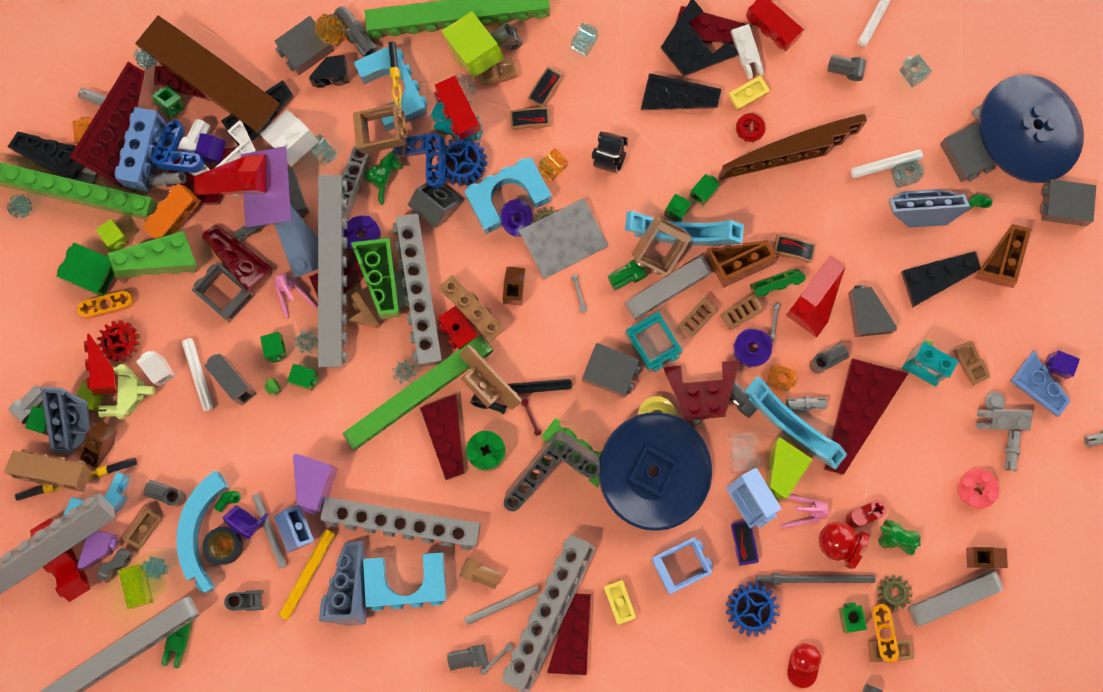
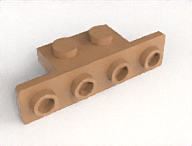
[439,275,504,341]
[459,345,522,410]

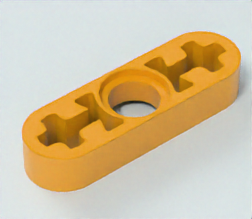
[77,291,134,319]
[872,604,899,664]

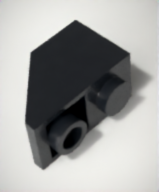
[309,55,349,88]

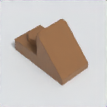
[349,292,380,328]

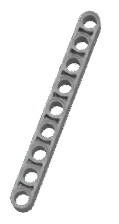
[40,597,200,692]

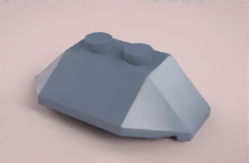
[889,189,970,228]
[41,387,91,454]

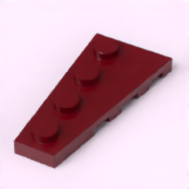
[420,394,464,481]
[547,593,591,675]

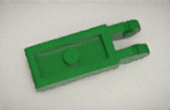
[750,269,806,297]
[161,621,193,669]

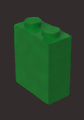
[56,242,114,296]

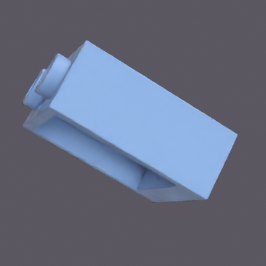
[726,468,782,528]
[651,537,713,594]

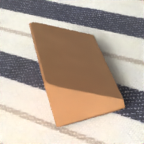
[121,505,163,550]

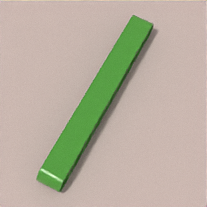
[342,335,494,450]

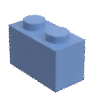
[274,505,314,553]

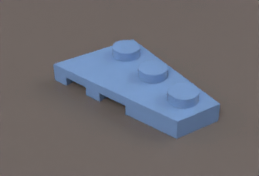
[1010,351,1070,417]

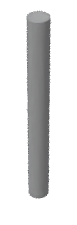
[252,493,287,569]
[464,585,539,625]

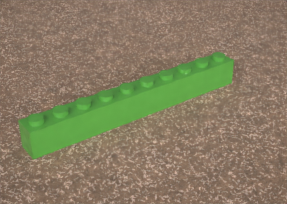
[364,0,550,39]
[0,162,158,220]

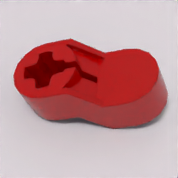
[846,500,887,529]

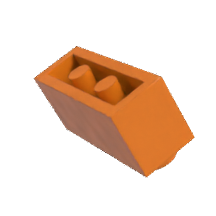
[142,184,202,239]

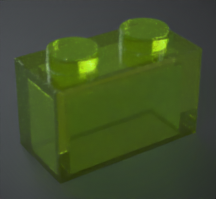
[118,564,154,609]

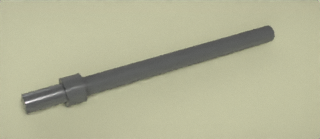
[756,573,876,585]

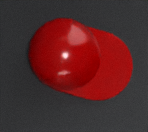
[787,643,821,688]

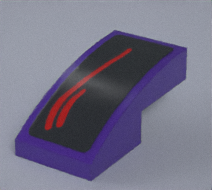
[731,521,759,566]

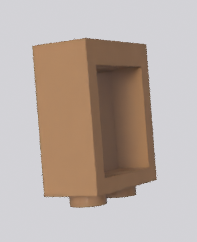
[353,103,407,154]
[632,215,692,276]

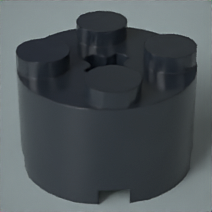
[592,131,628,174]

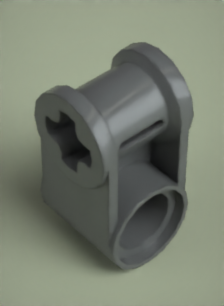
[490,23,523,51]
[224,590,264,611]

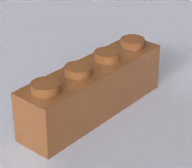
[4,449,92,492]

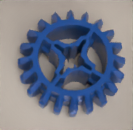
[437,137,487,187]
[726,582,780,637]

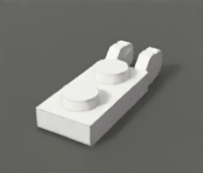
[730,24,764,79]

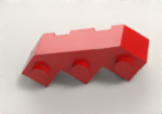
[30,518,90,602]

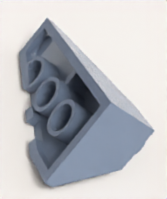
[274,204,318,278]
[319,541,367,626]

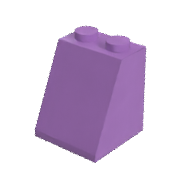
[293,453,338,515]

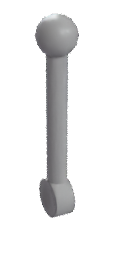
[571,274,587,313]
[770,303,780,342]
[480,643,513,675]

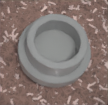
[985,392,1005,410]

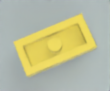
[728,76,770,111]
[604,580,636,625]

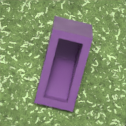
[77,530,118,569]

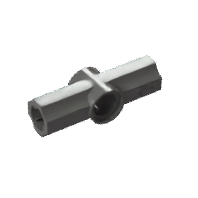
[332,6,377,57]

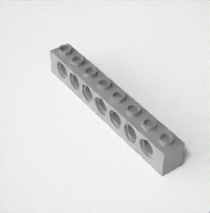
[393,213,442,367]
[320,497,481,550]
[502,534,596,692]

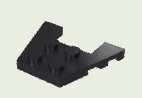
[660,0,738,77]

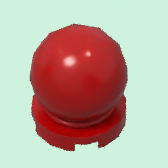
[818,521,870,569]

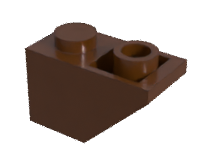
[502,266,526,306]
[80,420,117,468]
[966,547,1008,568]

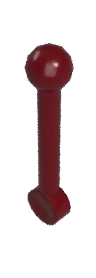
[521,399,541,436]

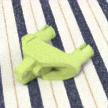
[98,364,155,419]

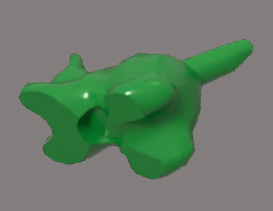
[365,150,403,205]
[878,519,921,555]

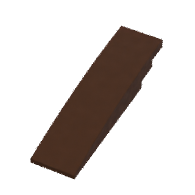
[135,15,281,133]
[718,114,867,180]

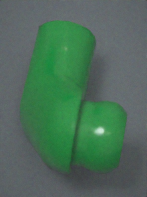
[967,194,992,212]
[213,491,241,513]

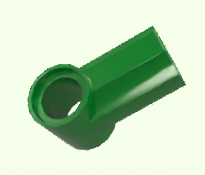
[607,259,648,291]

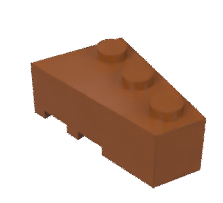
[975,224,1031,288]
[706,240,776,288]

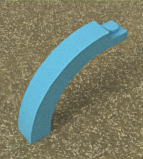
[625,211,744,246]
[745,377,847,469]
[176,471,229,593]

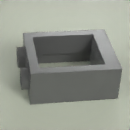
[192,262,255,323]

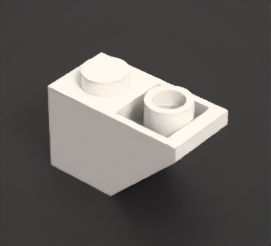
[136,351,176,386]

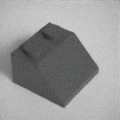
[408,177,464,228]

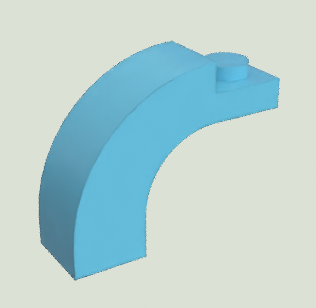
[63,472,130,515]

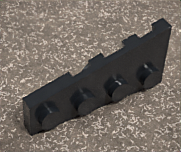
[901,251,981,308]

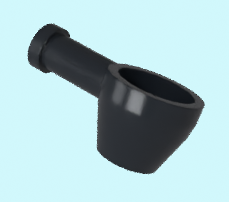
[470,394,507,415]

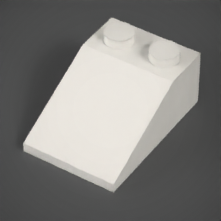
[260,110,319,167]

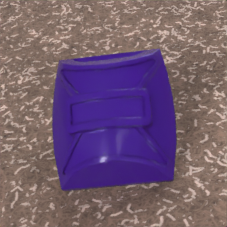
[222,505,269,539]

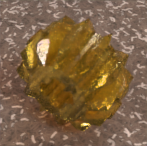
[314,14,347,46]

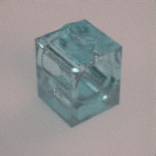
[571,23,598,56]
[899,54,932,88]
[309,134,338,167]
[891,159,923,188]

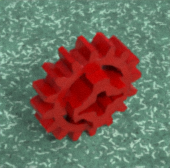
[97,320,141,362]

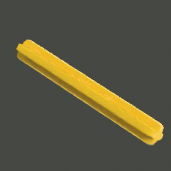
[279,529,335,620]

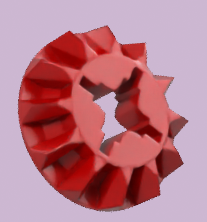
[735,113,766,143]

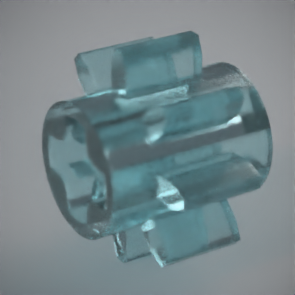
[133,48,157,69]
[7,195,32,218]
[294,330,318,354]
[392,360,416,384]
[142,556,169,579]

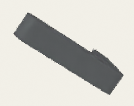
[504,431,600,512]

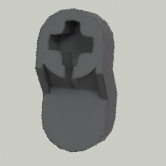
[96,547,133,583]

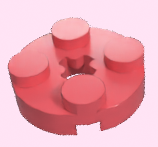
[958,469,999,509]

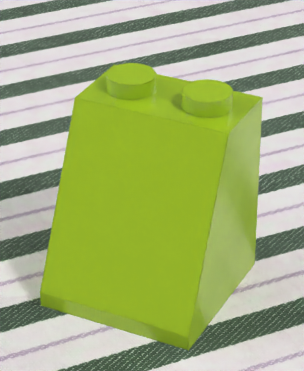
[441,11,504,78]
[765,437,813,501]

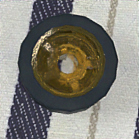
[203,527,243,565]

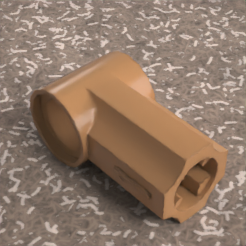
[459,558,502,589]

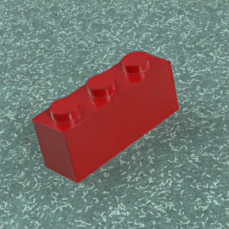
[746,0,804,52]
[434,75,481,140]

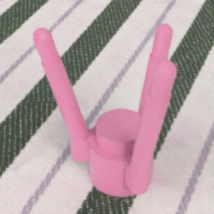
[274,273,317,318]
[780,495,828,528]

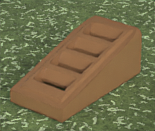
[720,294,764,330]
[679,297,719,338]

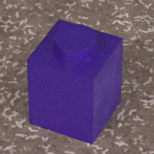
[195,133,226,164]
[1045,350,1080,379]

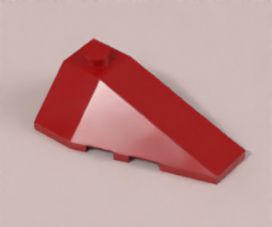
[194,155,266,196]
[786,256,845,338]

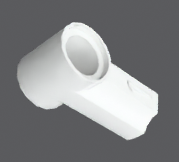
[179,119,211,153]

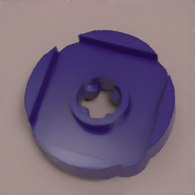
[344,216,381,251]
[733,329,772,368]

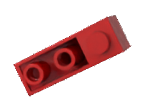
[84,334,118,395]

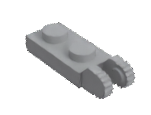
[975,409,1033,431]

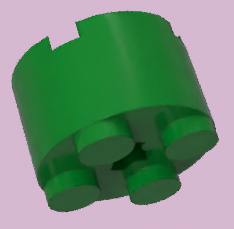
[466,431,506,472]

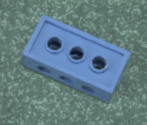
[115,107,167,194]

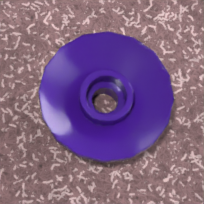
[500,199,533,237]

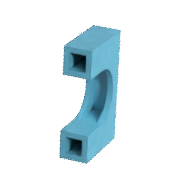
[354,46,428,132]
[464,157,552,234]
[363,553,447,611]

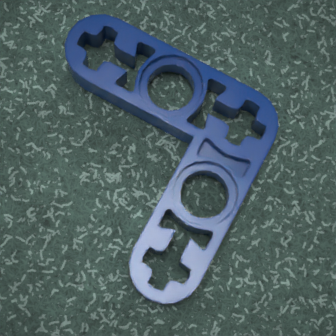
[151,120,204,173]
[393,133,445,188]

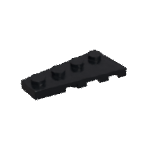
[641,73,721,110]
[221,80,294,146]
[7,131,83,180]

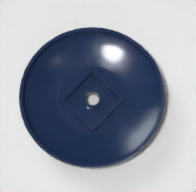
[979,75,1084,183]
[598,412,712,531]

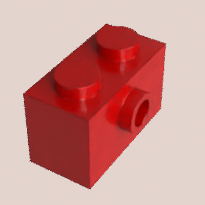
[437,306,478,350]

